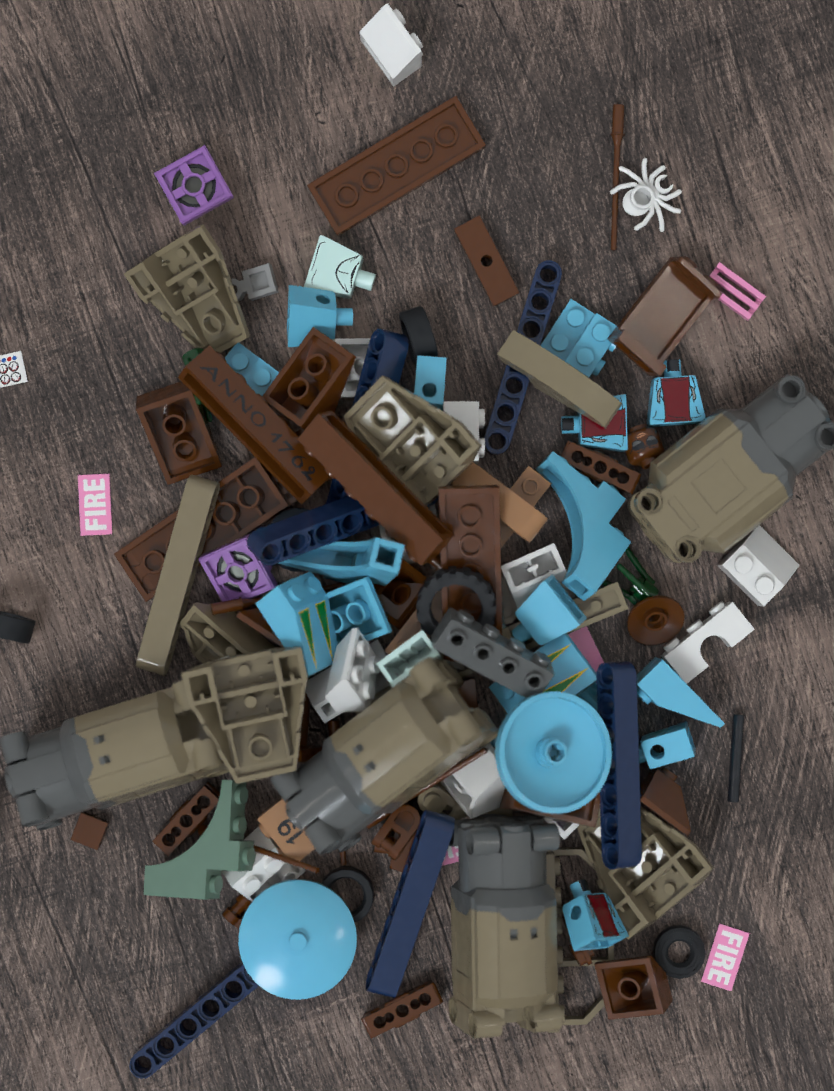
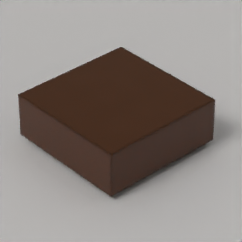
[70,812,109,850]

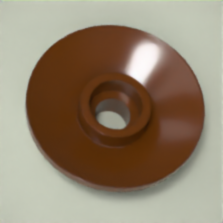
[627,596,685,645]

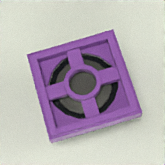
[154,145,234,226]
[198,534,278,601]

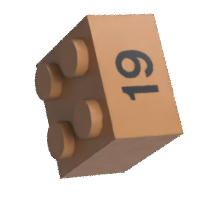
[257,797,315,866]

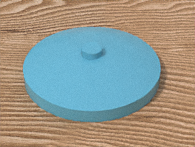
[495,692,612,814]
[238,879,357,1000]

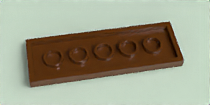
[307,96,486,237]
[439,485,502,662]

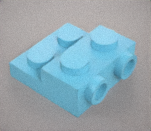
[540,299,617,378]
[225,343,279,396]

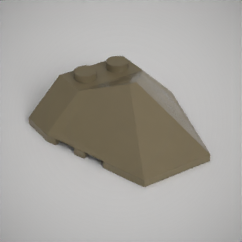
[124,224,250,353]
[343,376,482,506]
[181,647,307,784]
[577,806,714,940]

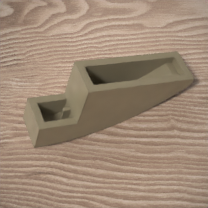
[497,330,622,428]

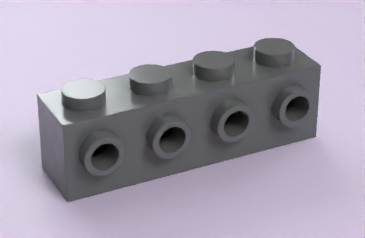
[431,607,555,698]

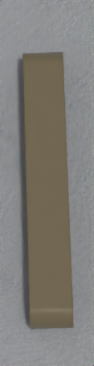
[136,474,220,676]

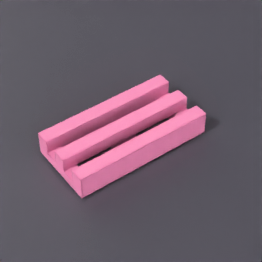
[709,262,766,321]

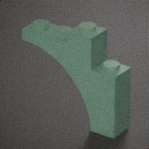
[143,780,256,900]

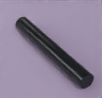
[727,714,745,802]

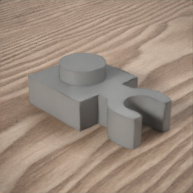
[231,263,279,302]

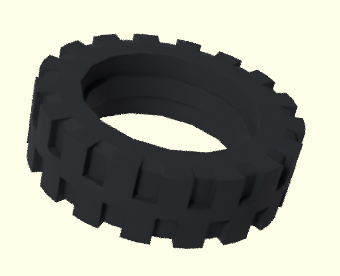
[416,566,496,639]

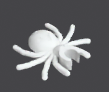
[610,158,682,232]

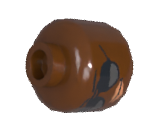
[625,424,665,470]

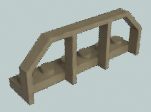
[546,847,614,1033]

